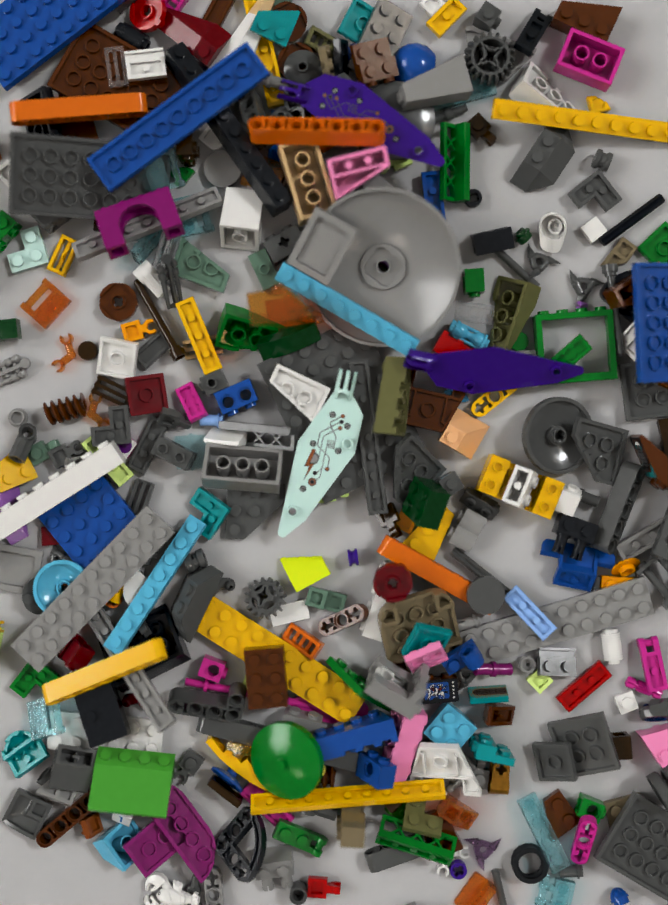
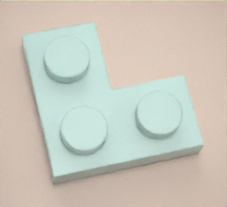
[7,225,50,274]

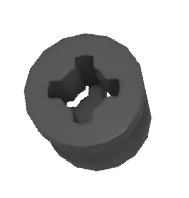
[591,149,613,172]

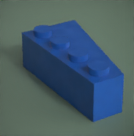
[312,709,399,761]

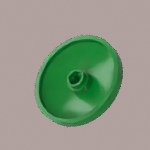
[251,721,324,799]

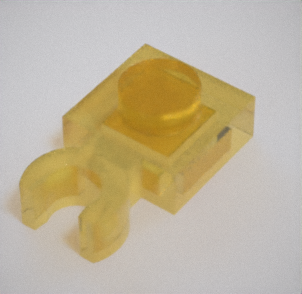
[226,742,252,758]

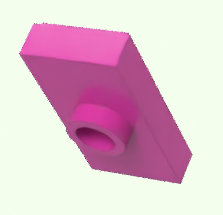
[175,381,209,423]

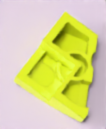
[280,556,331,592]

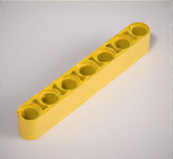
[41,638,168,706]

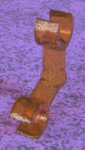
[51,333,76,372]
[87,392,110,427]

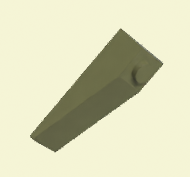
[490,276,541,350]

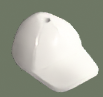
[539,212,568,253]

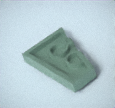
[174,237,230,294]

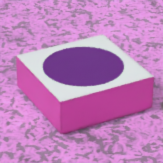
[117,438,138,459]

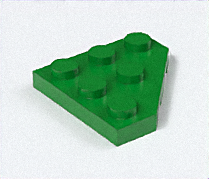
[326,656,392,712]

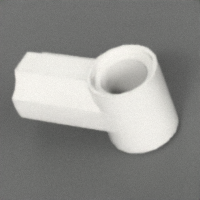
[132,260,170,299]

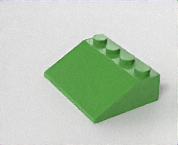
[88,746,175,819]

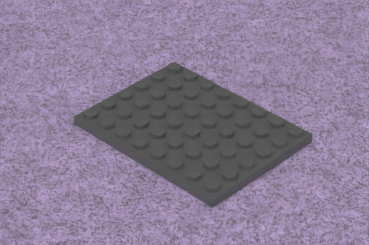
[257,329,424,504]

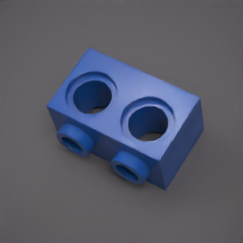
[213,378,259,417]

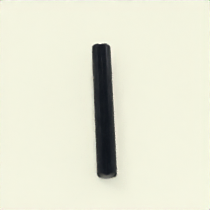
[599,194,665,246]

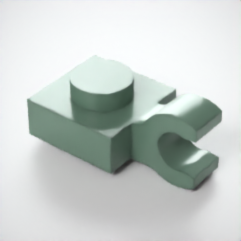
[28,439,61,466]

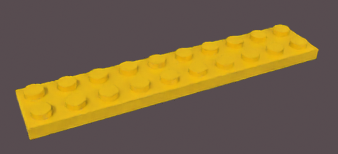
[197,596,365,723]

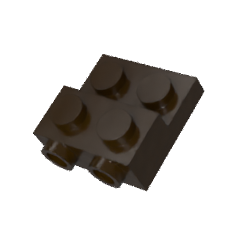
[176,133,200,167]

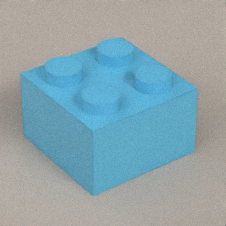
[423,702,478,748]

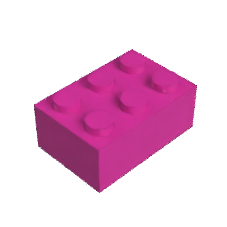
[553,27,626,92]

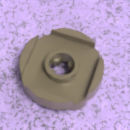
[318,44,335,76]

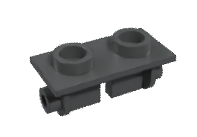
[459,486,500,520]

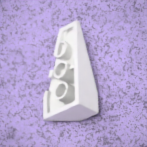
[508,61,577,131]

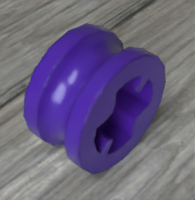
[347,548,359,567]
[449,859,467,880]

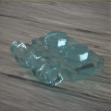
[534,874,576,905]

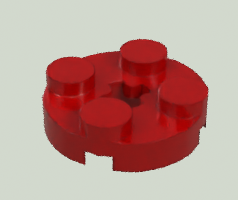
[129,0,167,33]

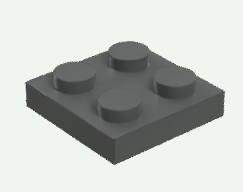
[532,742,578,782]

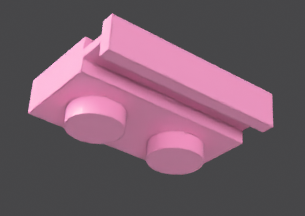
[403,641,449,674]

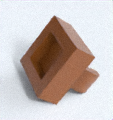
[78,812,104,839]

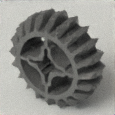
[464,31,516,86]

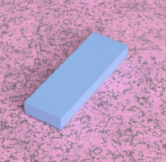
[504,585,557,641]

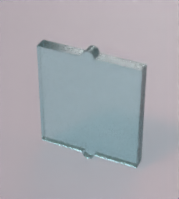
[175,433,207,470]

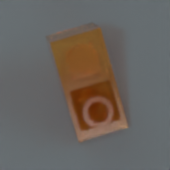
[436,793,479,830]

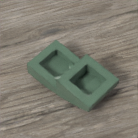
[305,586,347,613]

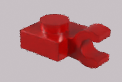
[307,875,341,899]

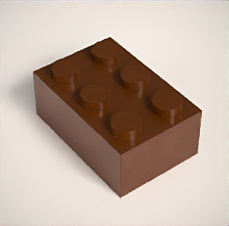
[244,644,289,710]

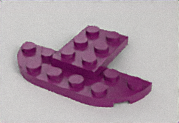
[122,785,216,883]

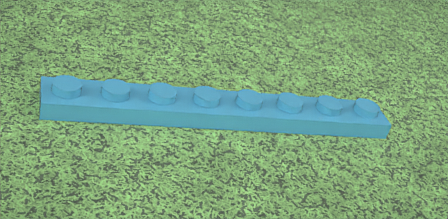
[275,261,420,356]
[103,514,207,654]

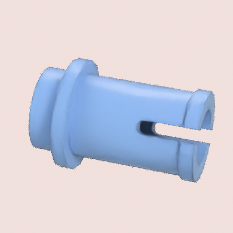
[200,413,225,428]

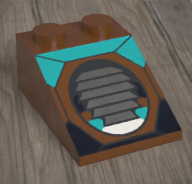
[629,434,668,490]

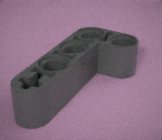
[167,682,247,723]

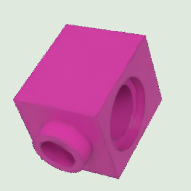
[197,654,229,683]

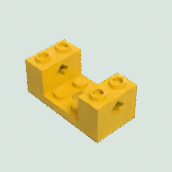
[475,454,565,519]

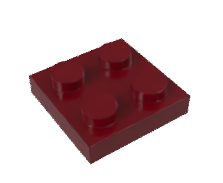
[124,373,169,417]

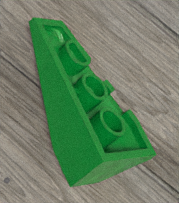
[214,303,285,351]

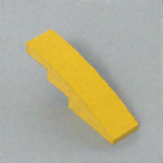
[206,736,268,792]

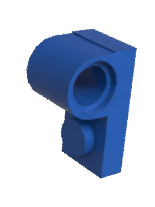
[442,639,484,675]

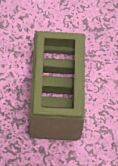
[303,25,336,58]

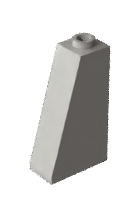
[397,55,473,111]

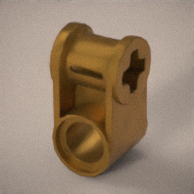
[488,762,510,795]

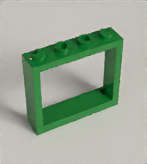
[532,306,618,385]

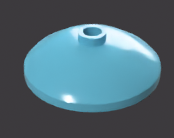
[33,560,84,611]

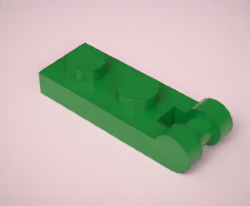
[272,818,328,858]

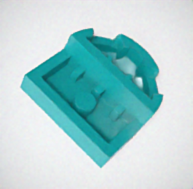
[2,730,50,778]

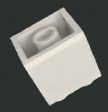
[219,187,265,252]

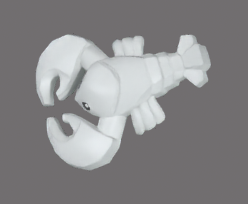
[144,871,200,905]

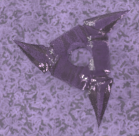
[463,837,502,871]

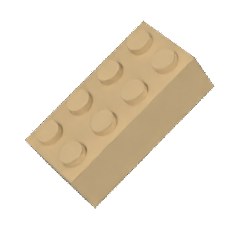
[277,145,336,226]

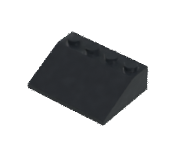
[98,604,191,693]

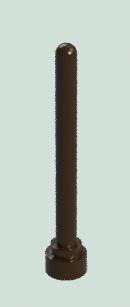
[134,279,187,362]

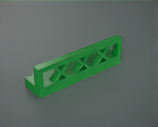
[440,122,470,203]
[375,814,458,866]

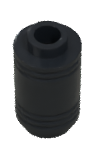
[114,22,151,50]

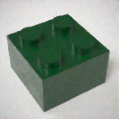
[402,476,451,530]

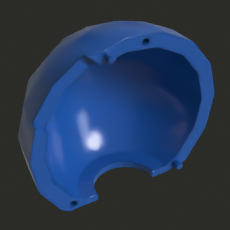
[394,43,436,82]

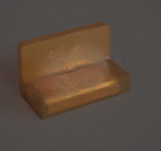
[454,871,496,905]

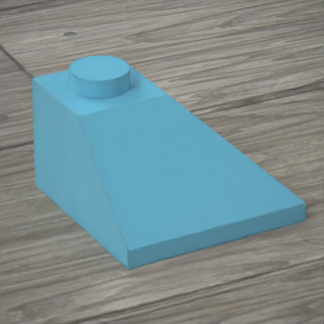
[93,820,141,872]

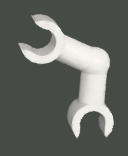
[436,844,470,877]

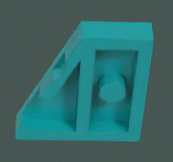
[250,10,301,48]

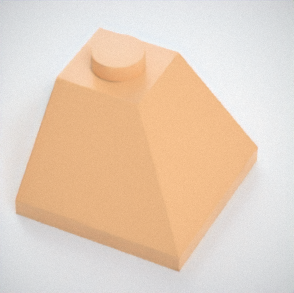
[437,408,490,460]

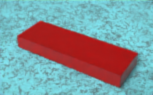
[556,660,613,712]

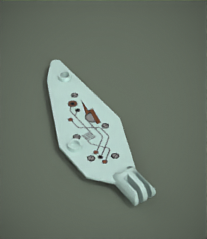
[278,368,364,537]

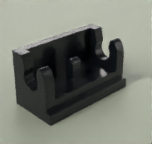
[470,226,515,256]

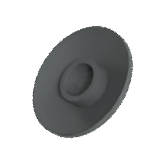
[284,50,322,88]

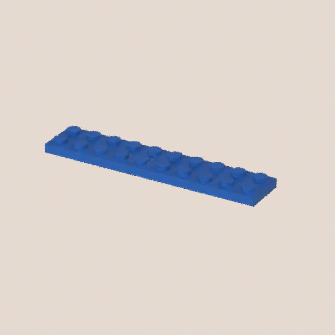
[86,41,271,193]

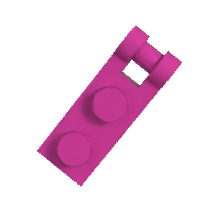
[637,636,668,692]

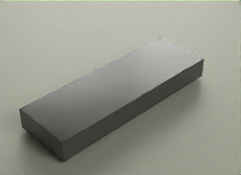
[127,415,168,475]

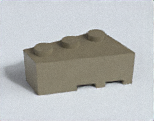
[336,806,365,848]

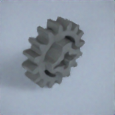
[244,577,287,619]

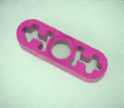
[571,815,597,865]

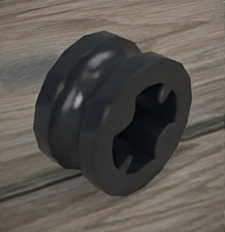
[465,189,482,208]

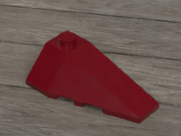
[160,7,232,67]

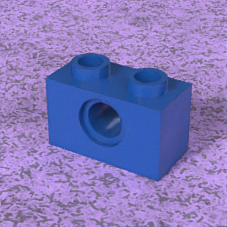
[355,750,397,790]

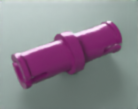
[473,661,513,677]

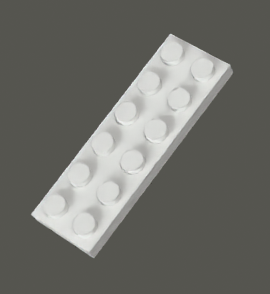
[47,709,164,753]

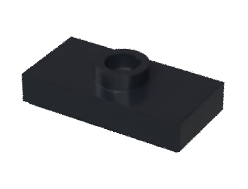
[332,38,349,77]

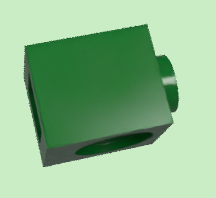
[462,268,485,298]
[574,792,606,824]

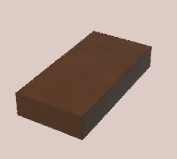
[202,0,236,27]

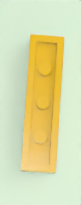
[175,296,223,375]

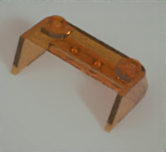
[247,284,324,327]

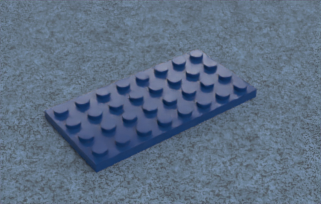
[0,0,126,91]

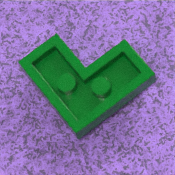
[9,663,62,698]

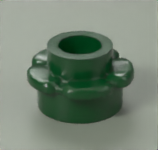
[514,227,532,245]

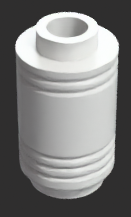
[601,628,623,664]

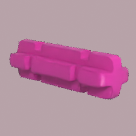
[625,676,663,699]

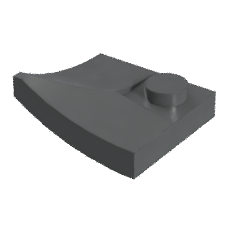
[2,787,54,840]

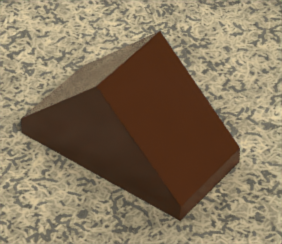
[482,703,516,726]

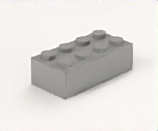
[201,443,284,494]

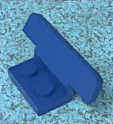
[540,539,615,592]

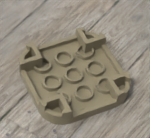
[378,588,463,673]

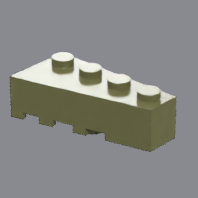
[373,356,412,437]

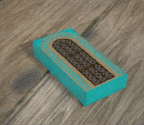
[468,685,509,704]

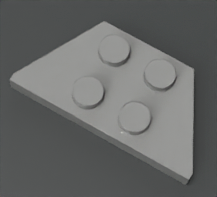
[465,25,537,82]

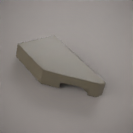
[600,237,638,266]

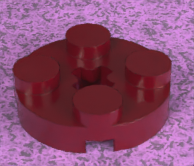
[373,563,413,603]

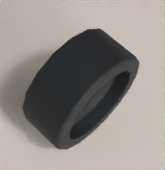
[511,843,549,884]

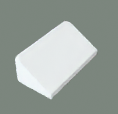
[203,427,247,446]

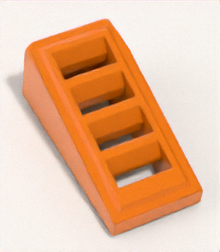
[281,622,325,660]

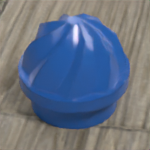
[610,887,630,905]

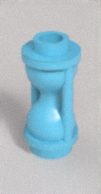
[448,320,490,349]

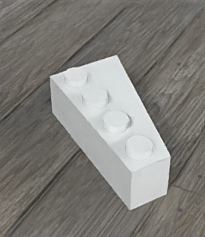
[359,560,398,642]

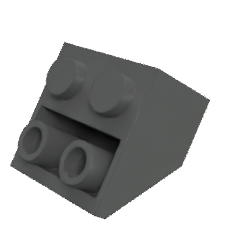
[48,744,97,793]

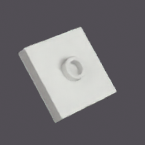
[96,336,139,379]

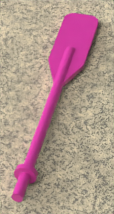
[185,678,368,724]

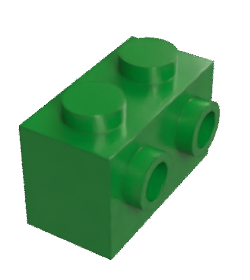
[0,210,23,253]

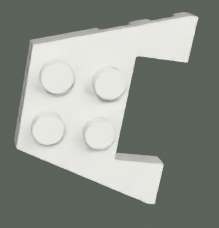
[409,742,482,797]

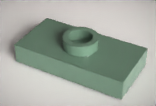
[248,248,281,292]

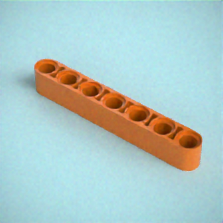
[9,92,149,126]
[248,116,385,147]
[377,534,491,615]

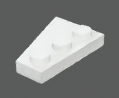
[269,363,331,422]

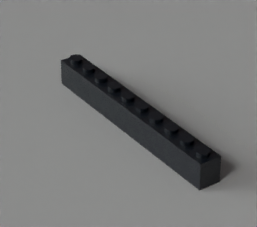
[165,42,293,218]

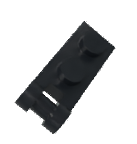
[513,8,553,57]

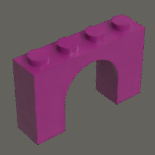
[94,186,186,260]

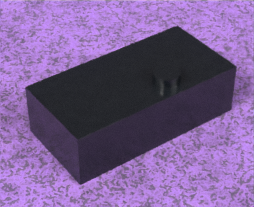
[67,670,132,749]

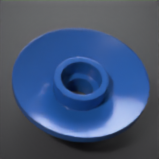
[211,767,243,793]

